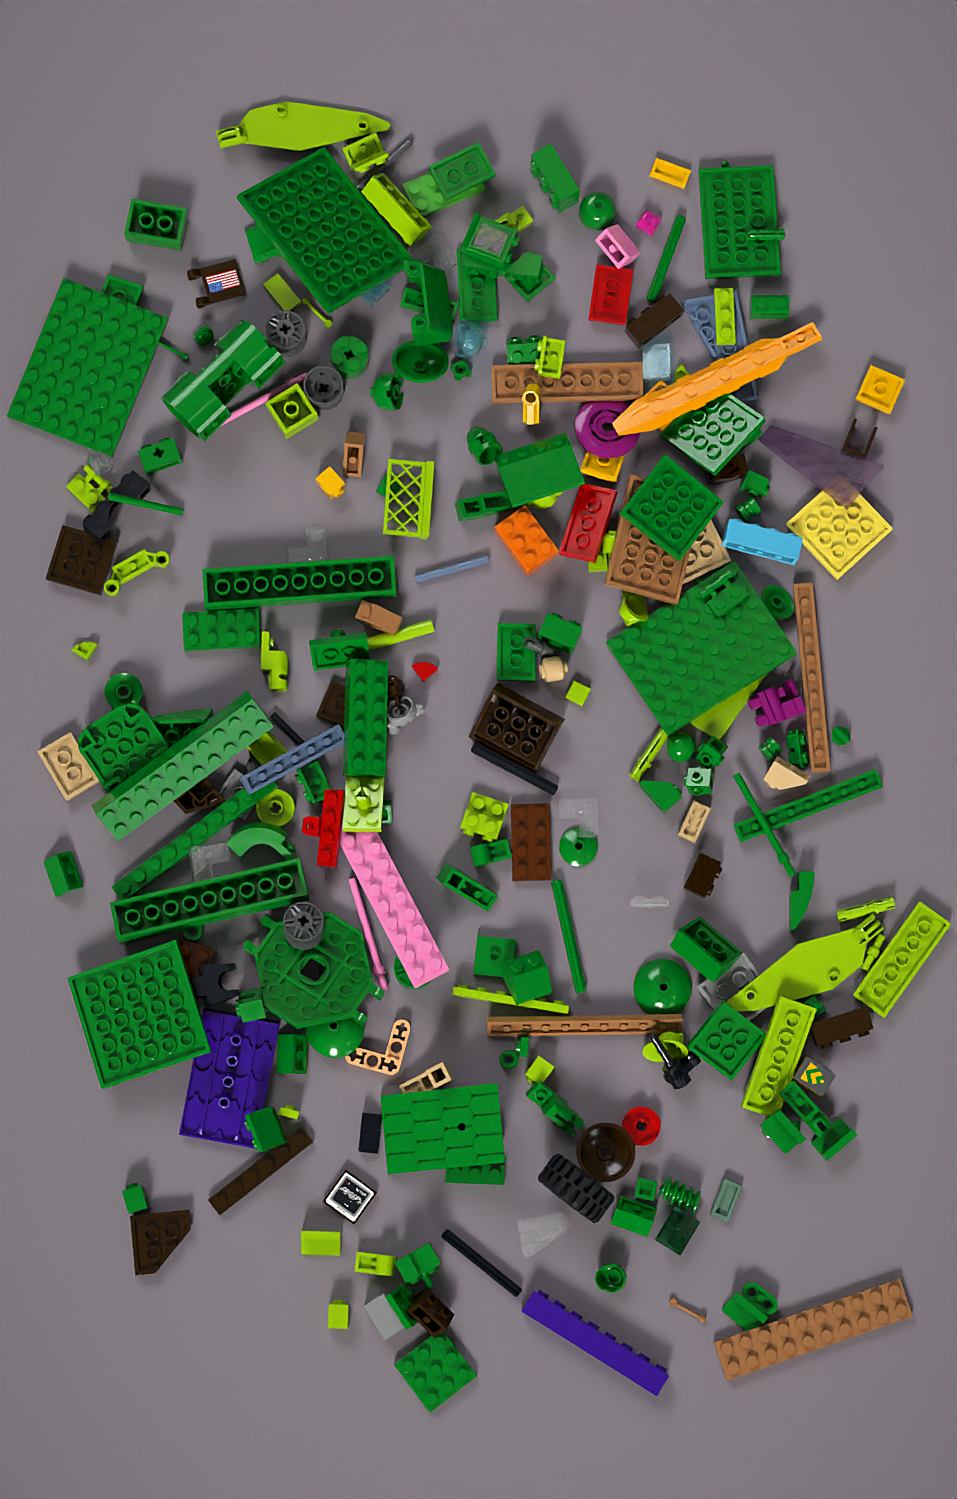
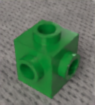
[695,735,728,769]
[684,766,714,796]

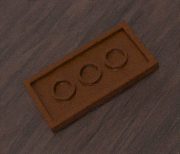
[511,803,551,882]

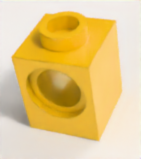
[315,466,345,499]

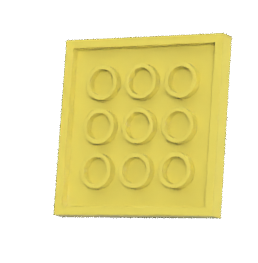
[785,474,893,580]

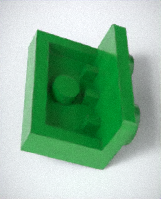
[506,335,543,365]
[295,760,331,805]

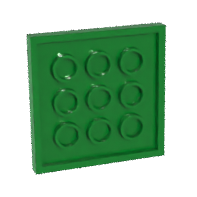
[660,393,766,476]
[619,455,724,562]

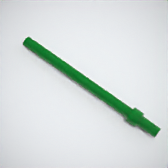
[733,772,796,877]

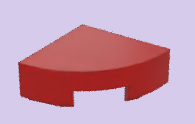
[411,662,438,682]

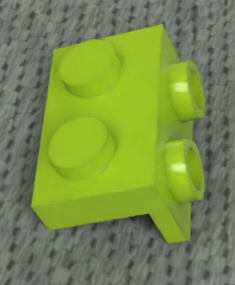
[534,335,565,379]

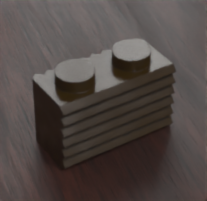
[683,853,723,899]

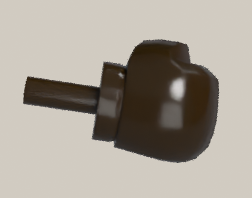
[388,675,405,708]

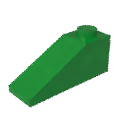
[436,862,498,912]

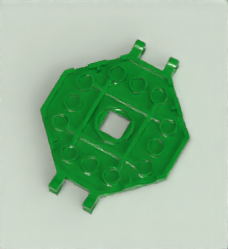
[243,912,385,1029]

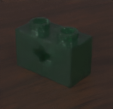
[655,1206,700,1255]

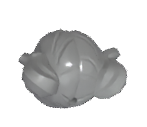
[387,696,425,735]

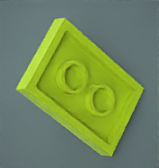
[342,777,385,832]

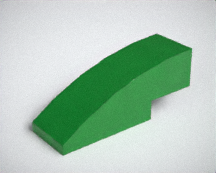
[455,491,518,522]
[789,871,815,931]

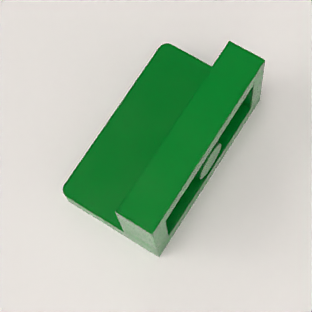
[44,851,84,897]
[277,1034,308,1074]
[760,1110,806,1154]
[811,1118,857,1161]
[611,1195,657,1237]
[722,1292,768,1331]

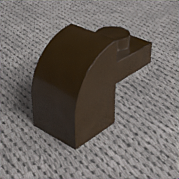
[704,454,749,485]

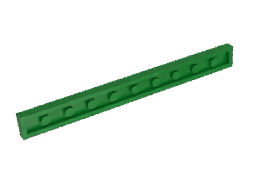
[112,781,278,900]

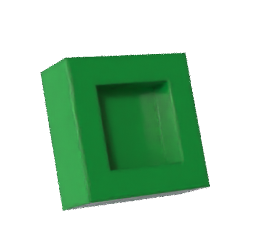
[376,475,401,501]
[516,1037,529,1058]
[634,1177,658,1201]

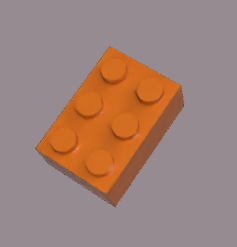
[494,505,559,577]

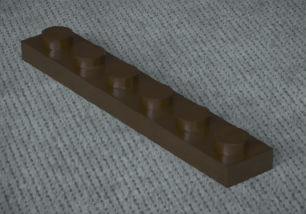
[208,1127,313,1215]

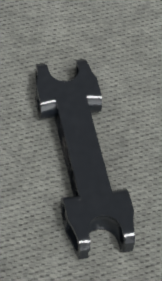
[190,963,241,1006]

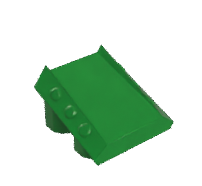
[244,224,282,264]

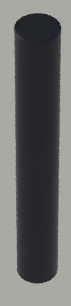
[270,712,305,745]

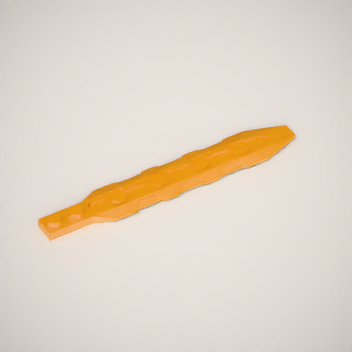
[612,322,822,436]

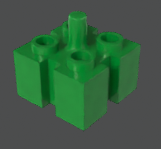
[395,1242,441,1289]

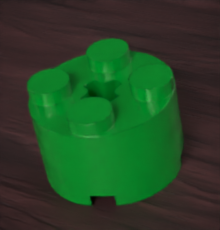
[330,336,369,379]

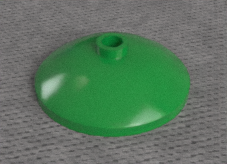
[392,340,449,383]
[633,959,692,1014]
[306,1010,365,1058]

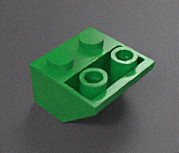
[244,1106,288,1152]

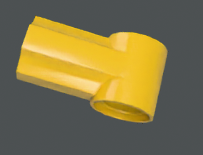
[522,383,542,425]

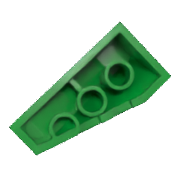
[151,709,213,746]

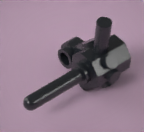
[650,1033,701,1090]

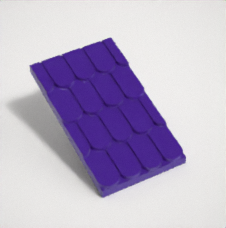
[179,1008,280,1149]

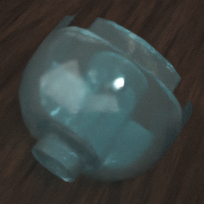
[453,319,487,358]

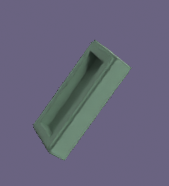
[710,1178,743,1222]

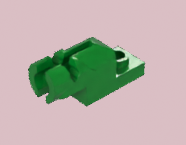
[526,1080,584,1136]
[779,1080,833,1138]

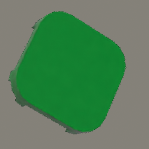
[78,702,170,792]

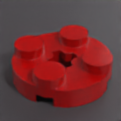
[622,1107,661,1146]

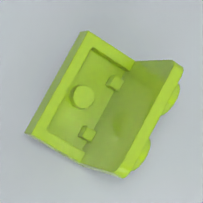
[342,133,389,173]

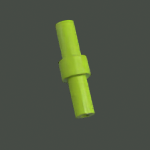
[861,934,885,971]

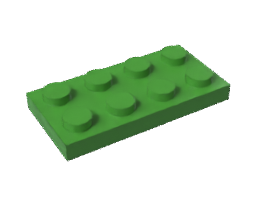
[402,173,486,217]

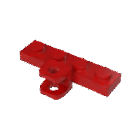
[302,789,346,868]

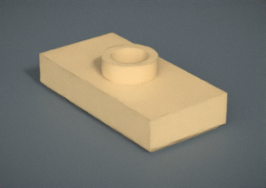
[677,800,711,843]

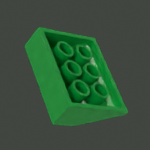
[494,433,585,507]

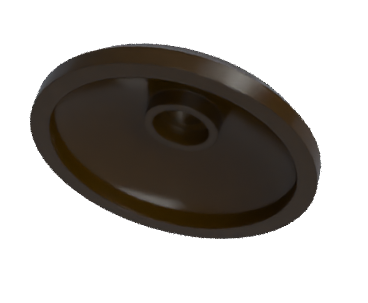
[576,1123,635,1182]

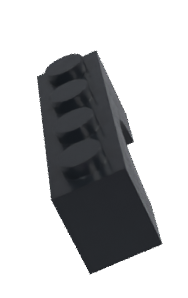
[83,470,151,545]

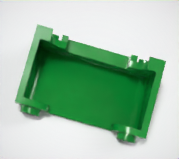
[403,259,453,346]

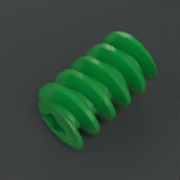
[657,1177,701,1215]

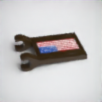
[187,259,246,308]

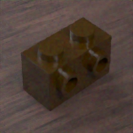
[407,1288,454,1338]

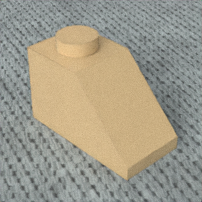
[763,756,810,790]

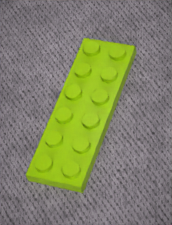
[852,901,951,1018]
[740,996,817,1116]

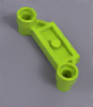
[104,549,170,596]

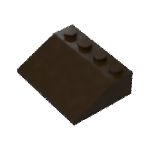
[469,683,565,773]

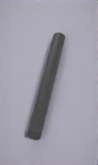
[356,139,413,192]

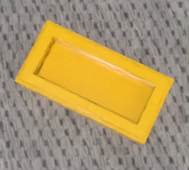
[650,157,691,189]

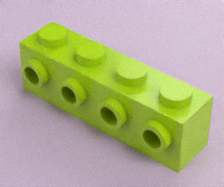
[361,173,432,246]

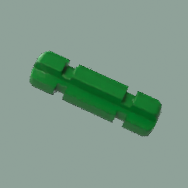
[748,229,785,240]

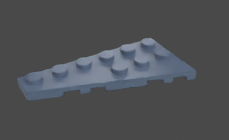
[681,291,758,403]

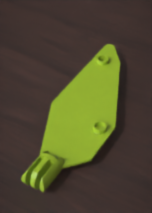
[216,101,390,151]
[726,913,884,1011]

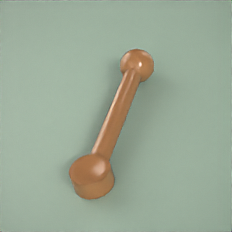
[669,1298,706,1323]

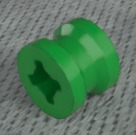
[758,737,782,761]

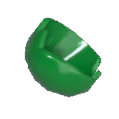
[667,731,695,763]
[595,1263,627,1293]

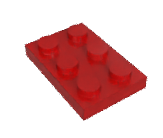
[588,264,633,326]

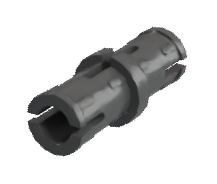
[523,636,561,657]

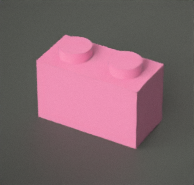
[595,224,641,269]

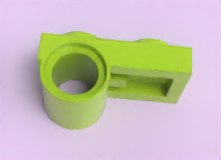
[354,1252,396,1276]

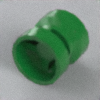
[735,497,761,523]

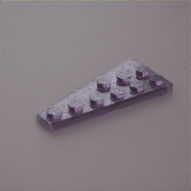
[759,425,884,509]

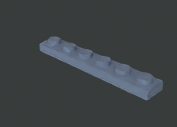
[239,724,344,795]

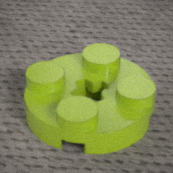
[256,789,295,827]

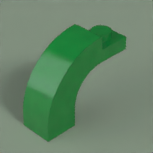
[226,822,297,860]

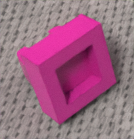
[636,209,662,236]

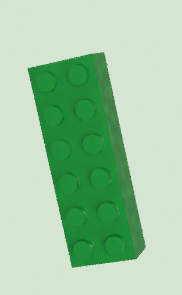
[343,659,388,777]

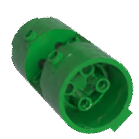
[161,319,286,442]

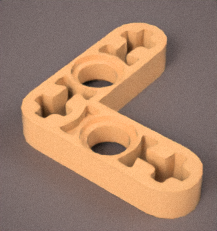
[345,1019,411,1075]

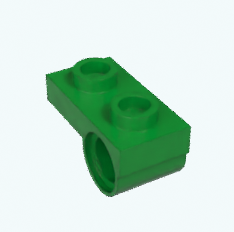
[470,839,512,868]

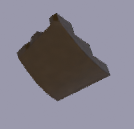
[174,777,226,814]

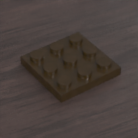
[46,525,118,596]

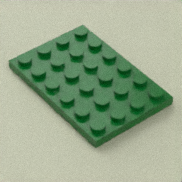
[698,165,781,280]

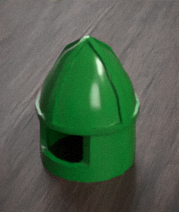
[466,427,503,466]

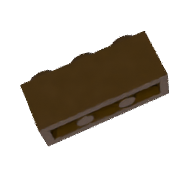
[625,293,684,349]
[810,1006,874,1049]

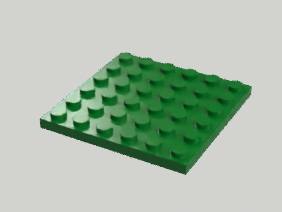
[67,940,212,1090]

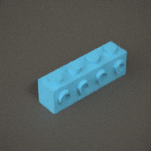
[721,519,803,565]

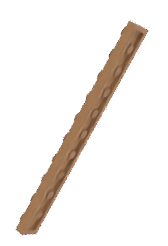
[793,583,831,773]
[487,1014,683,1037]

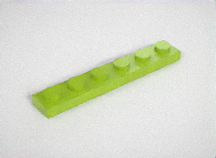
[452,984,569,1015]

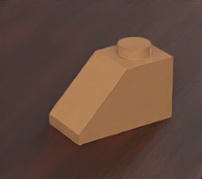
[342,431,366,477]
[355,600,403,636]

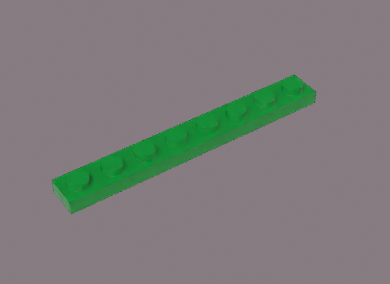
[733,769,883,843]

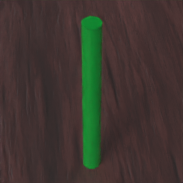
[108,493,183,516]

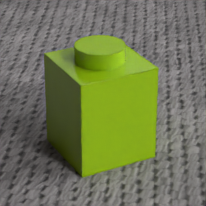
[525,1056,554,1086]
[328,1300,349,1329]

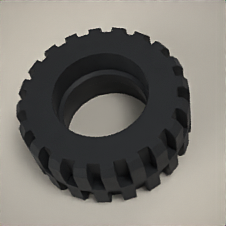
[538,1153,614,1223]

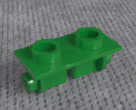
[786,729,809,769]

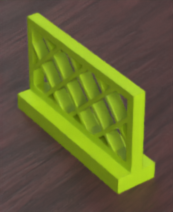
[382,459,434,540]

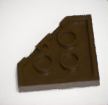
[130,1210,191,1275]

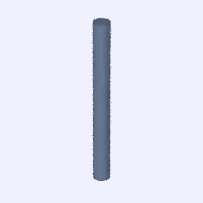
[414,555,489,583]

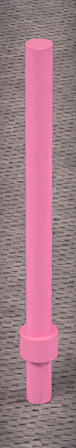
[221,372,307,426]
[349,878,389,990]

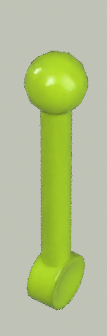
[302,298,332,328]

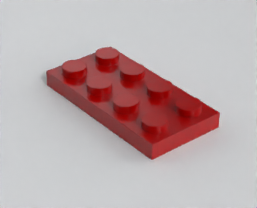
[559,484,618,563]

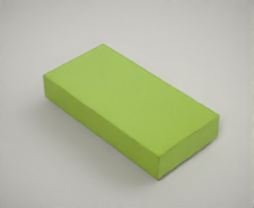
[263,273,301,311]

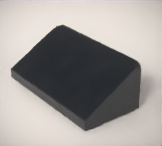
[358,1112,382,1154]

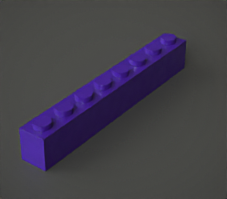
[521,1289,669,1396]

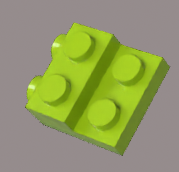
[460,792,509,843]

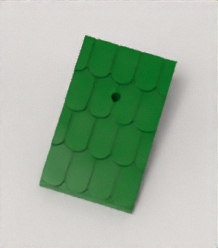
[380,1083,505,1174]

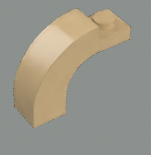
[399,1061,454,1093]

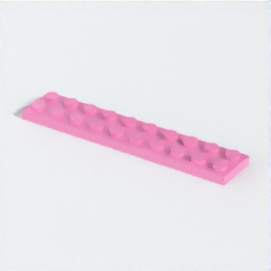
[340,820,450,988]

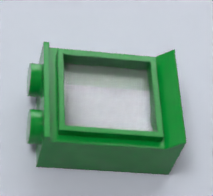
[461,212,520,269]

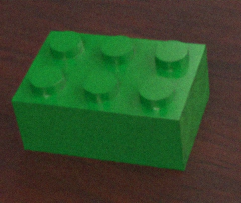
[530,143,580,213]
[124,199,189,251]

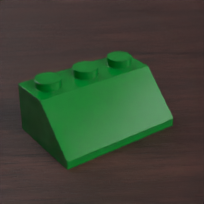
[670,916,743,983]

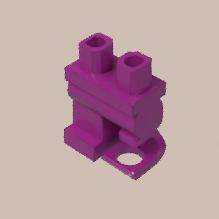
[747,678,807,727]

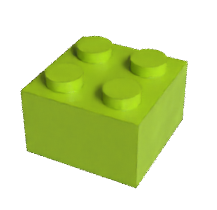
[265,383,319,440]

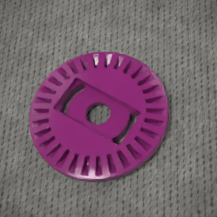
[575,401,640,458]

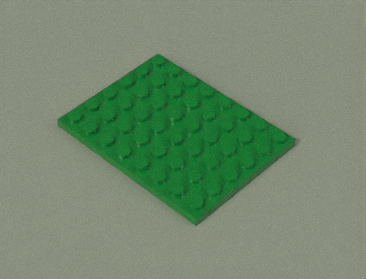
[236,147,413,314]
[7,278,169,458]
[606,561,797,736]

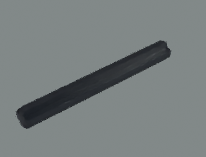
[471,742,558,795]
[441,1229,522,1297]

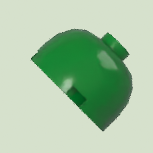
[579,192,616,231]
[370,373,404,411]

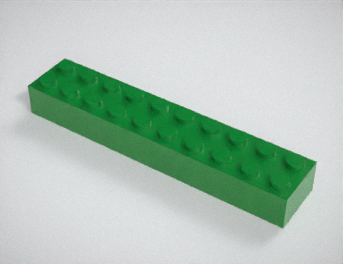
[202,556,397,611]
[91,691,274,841]
[110,858,310,945]

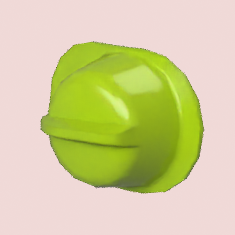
[618,590,648,626]
[642,1032,688,1062]

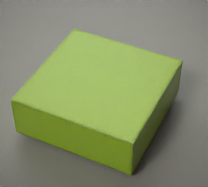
[565,681,591,706]

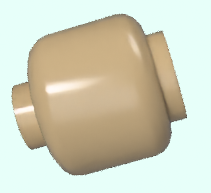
[539,656,568,682]

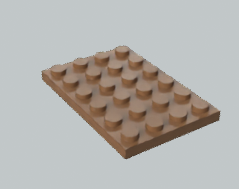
[604,474,691,605]

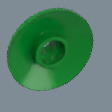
[761,585,794,619]
[104,673,143,708]
[559,828,598,866]

